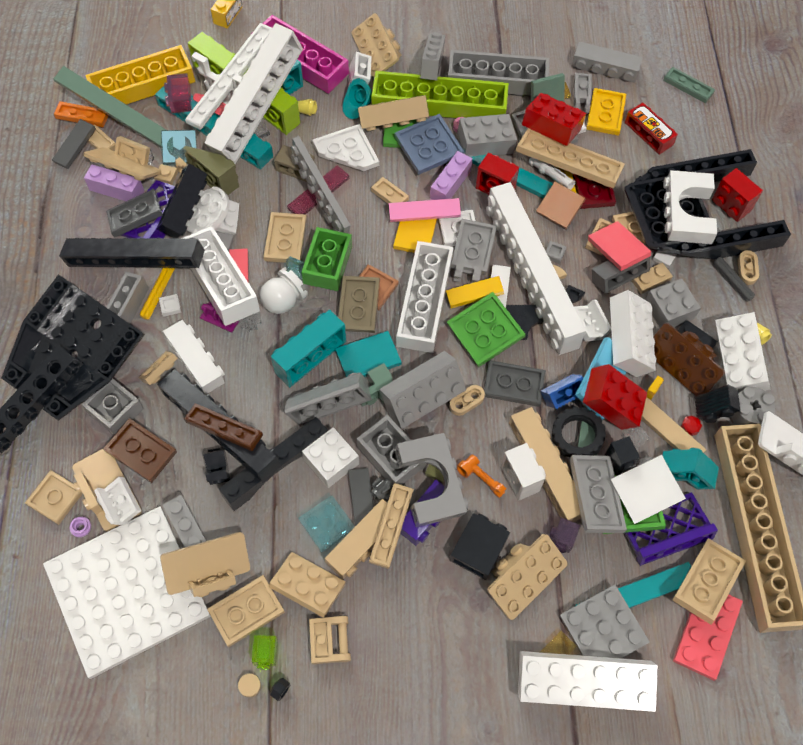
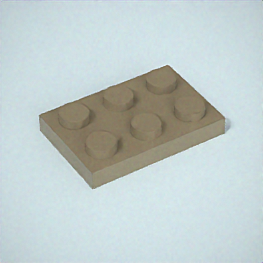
[338,276,380,333]

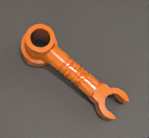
[457,454,506,498]

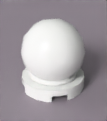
[260,267,308,314]

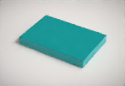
[335,331,402,377]

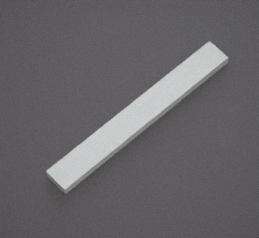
[185,23,272,130]

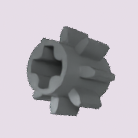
[371,478,393,503]

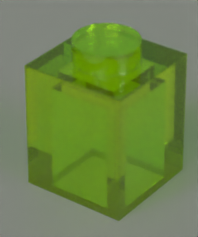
[251,635,278,670]

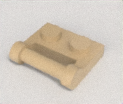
[309,616,351,664]

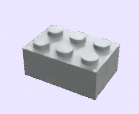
[457,114,517,157]
[357,415,426,485]

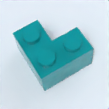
[662,448,719,489]

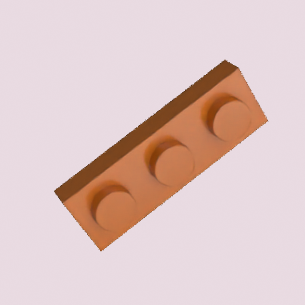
[54,101,109,127]

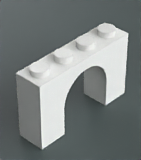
[663,170,717,244]

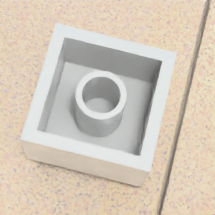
[302,427,359,488]
[501,443,546,501]

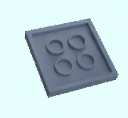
[394,114,464,175]

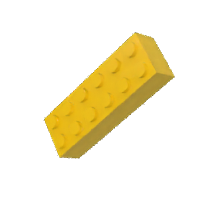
[85,45,195,104]

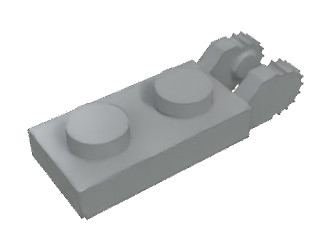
[574,73,592,114]

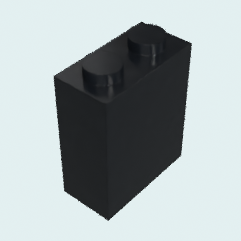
[449,513,510,580]

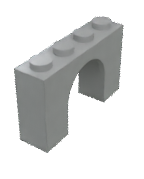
[394,433,468,527]

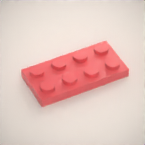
[673,594,743,681]

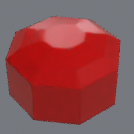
[681,416,702,436]

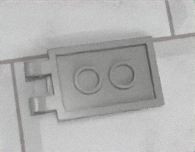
[451,219,497,283]

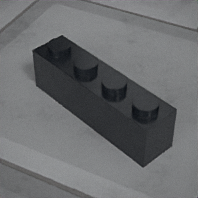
[156,163,207,238]

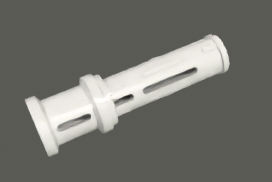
[529,157,575,190]

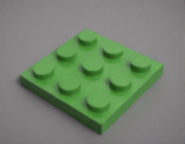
[447,292,525,367]

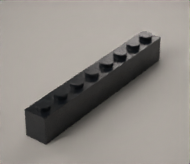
[59,238,205,268]
[157,369,281,483]

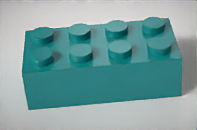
[271,309,346,388]

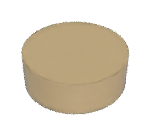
[238,674,261,697]

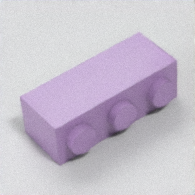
[430,151,473,200]
[84,164,144,201]

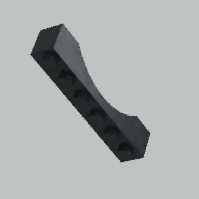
[219,417,328,511]

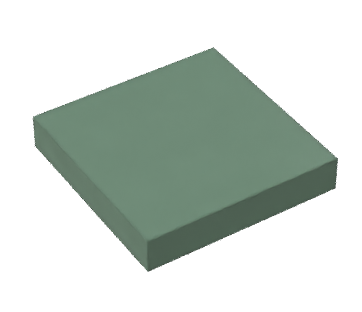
[531,73,565,102]

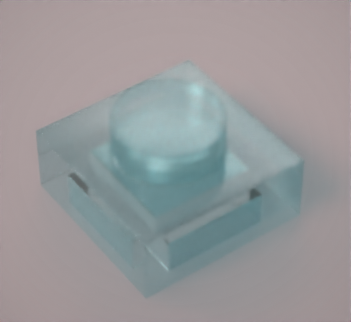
[285,256,305,280]

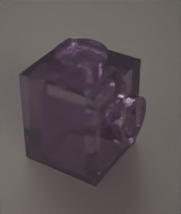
[549,517,581,553]

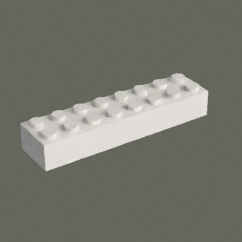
[205,23,303,164]

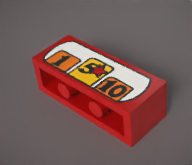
[625,102,678,155]

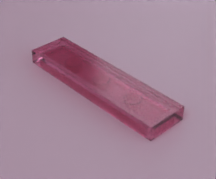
[287,165,349,215]

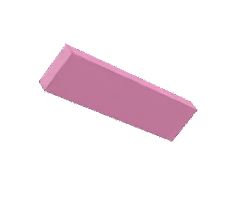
[389,198,461,222]

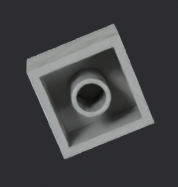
[646,279,701,328]
[82,378,144,435]

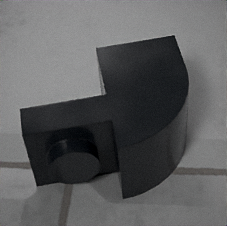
[203,447,230,485]

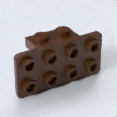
[653,323,725,396]

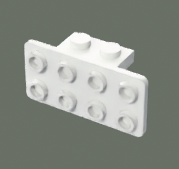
[758,411,803,475]

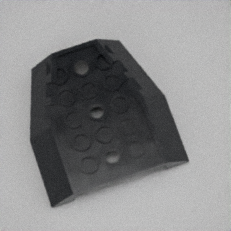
[1,274,145,421]

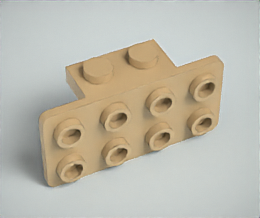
[351,13,402,78]
[84,136,161,181]
[72,449,142,532]
[160,532,250,597]
[488,534,567,620]

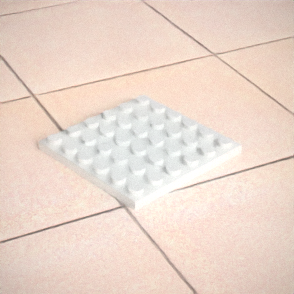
[43,507,211,679]

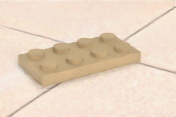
[672,538,746,625]

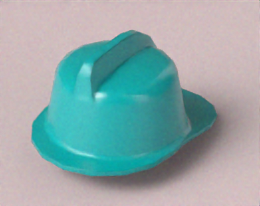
[342,78,372,119]

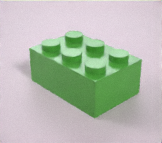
[301,227,352,291]

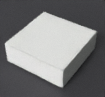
[159,294,181,317]

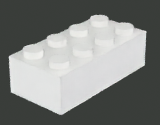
[610,290,656,377]
[715,312,771,394]

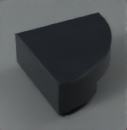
[566,285,585,303]

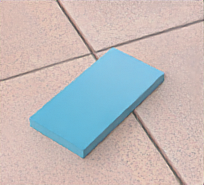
[575,337,626,420]

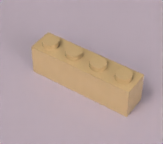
[358,95,429,131]
[325,499,387,579]

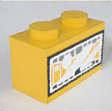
[211,0,242,29]

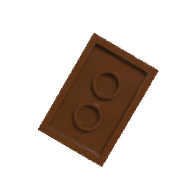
[103,418,177,484]

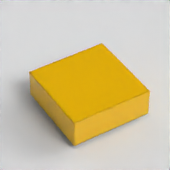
[647,375,664,400]

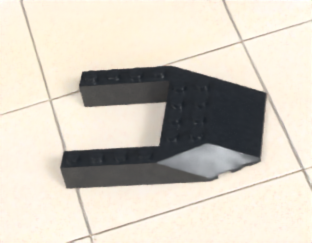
[624,149,791,259]

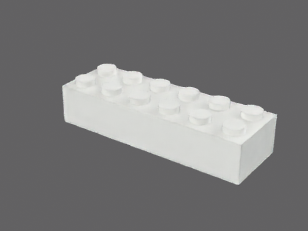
[181,227,260,326]
[396,241,454,353]
[518,651,658,712]

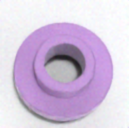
[70,517,91,537]

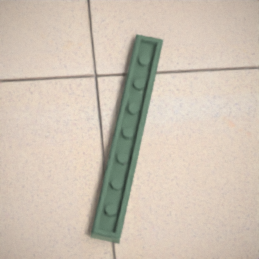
[54,66,176,154]

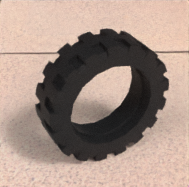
[552,407,606,458]

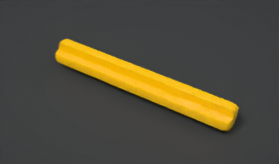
[140,268,175,320]

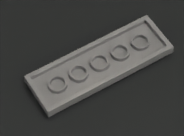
[291,136,351,234]

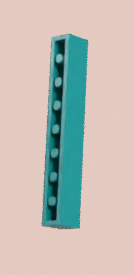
[155,82,274,170]

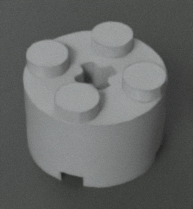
[730,387,775,426]

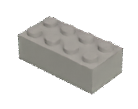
[379,351,466,429]

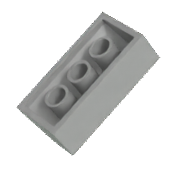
[284,372,372,425]

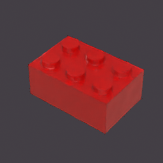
[522,93,586,146]
[583,364,647,430]

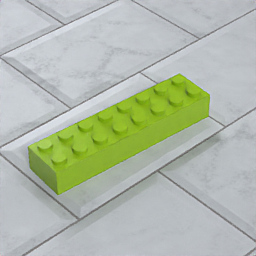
[188,32,300,135]
[371,71,509,118]

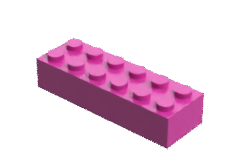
[251,15,349,94]

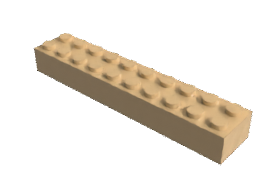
[714,424,803,633]

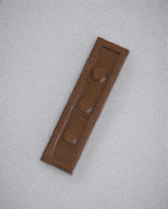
[184,403,263,451]

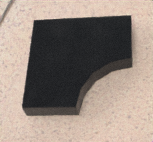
[506,305,544,340]

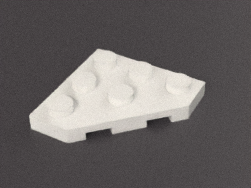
[312,124,379,171]

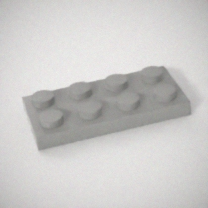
[570,455,627,533]

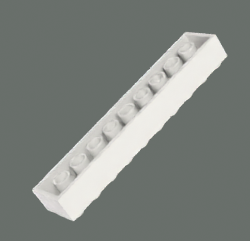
[486,182,586,355]

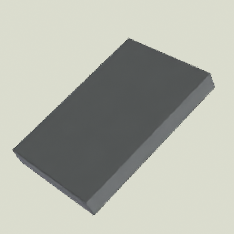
[106,189,163,238]
[484,360,546,407]

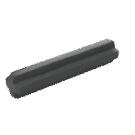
[713,257,755,302]

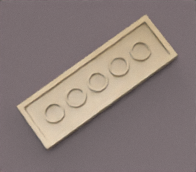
[516,128,625,188]

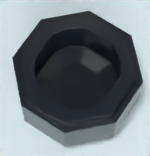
[270,678,291,701]

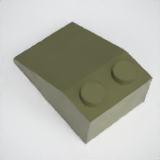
[183,146,239,195]

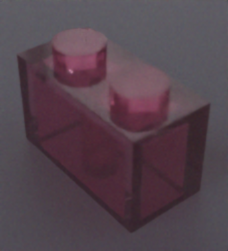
[164,73,192,113]

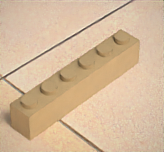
[509,407,581,526]

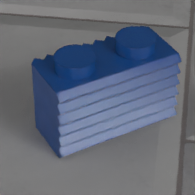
[541,374,583,409]

